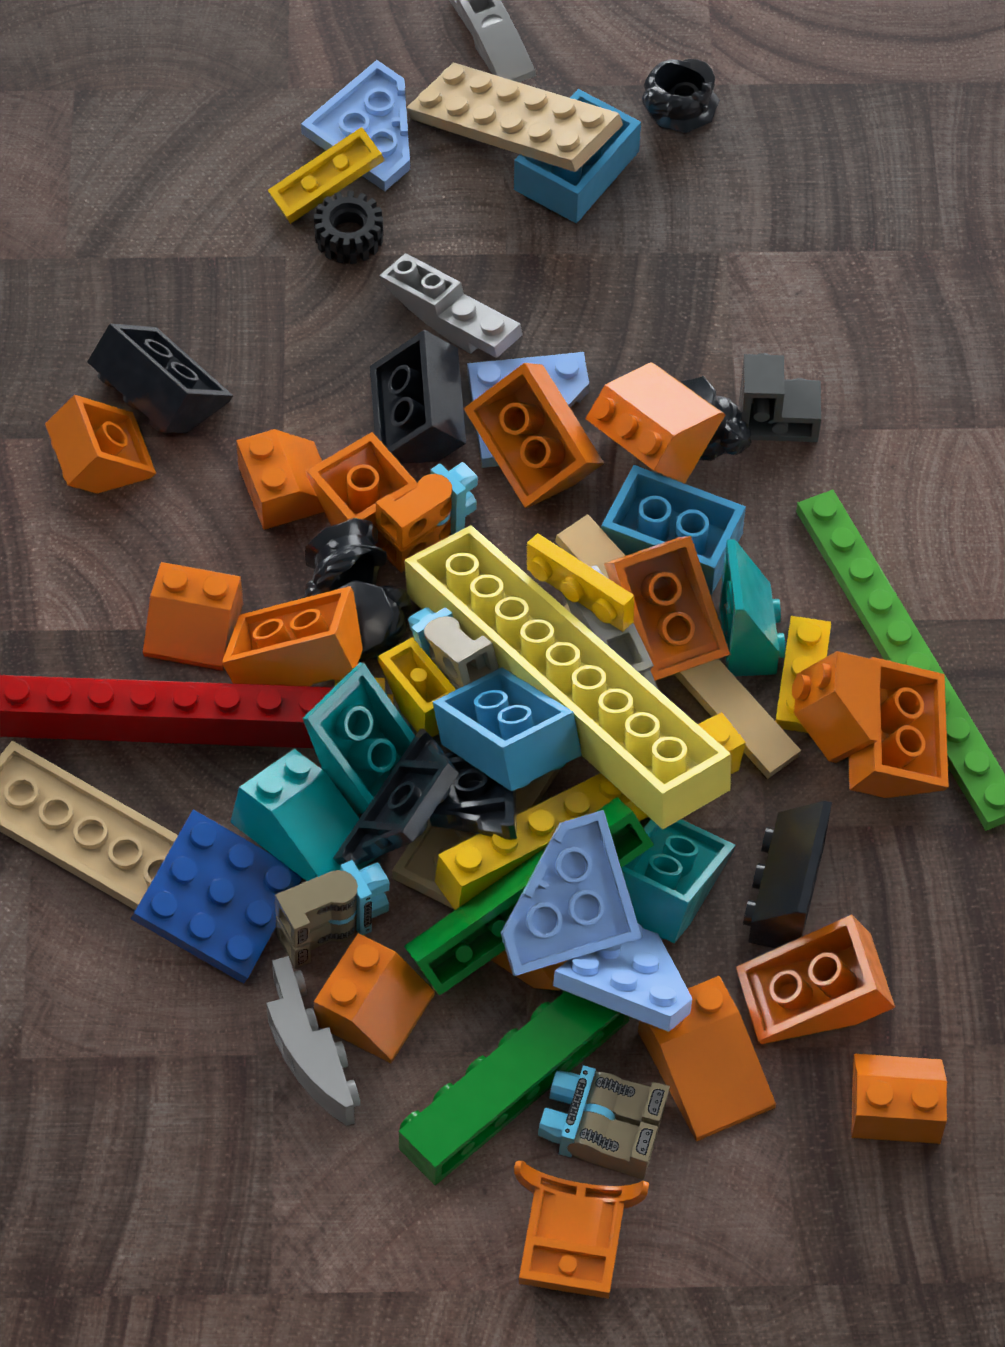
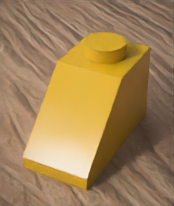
[378,637,456,737]

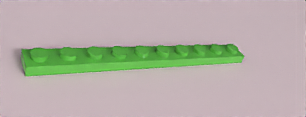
[796,490,1005,831]

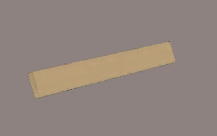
[555,514,801,779]

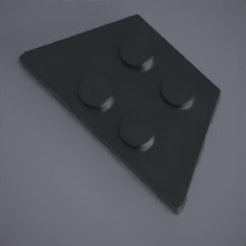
[333,729,459,866]
[430,752,517,839]

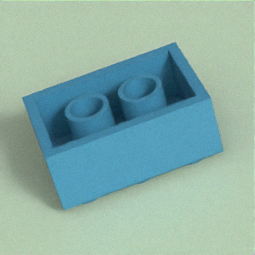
[514,89,641,224]
[601,465,746,595]
[433,667,582,791]

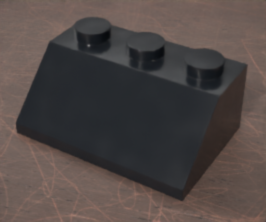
[87,324,233,434]
[370,330,466,464]
[743,801,832,949]

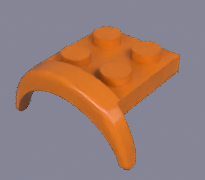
[514,1161,649,1299]

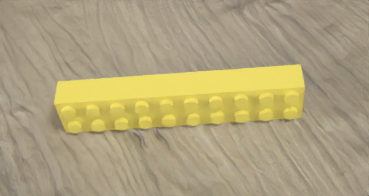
[405,525,731,829]

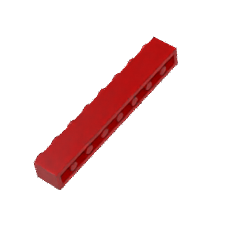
[0,675,334,748]

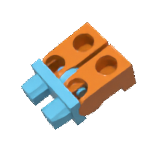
[375,462,478,573]

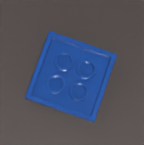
[131,809,302,984]

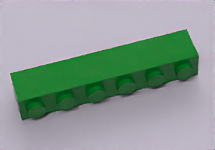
[404,797,654,996]
[398,990,630,1186]

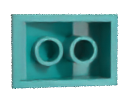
[719,539,786,677]
[302,663,415,814]
[230,749,379,881]
[621,819,736,944]

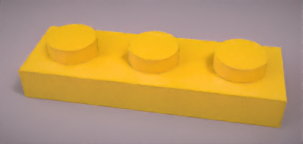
[268,127,385,224]
[527,533,634,632]
[775,616,831,733]

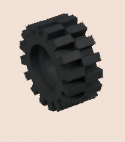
[314,191,383,264]

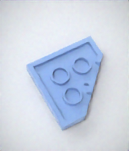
[301,60,410,191]
[467,352,589,468]
[501,810,642,976]
[553,924,692,1032]

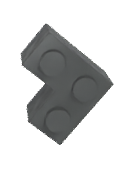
[739,353,821,442]

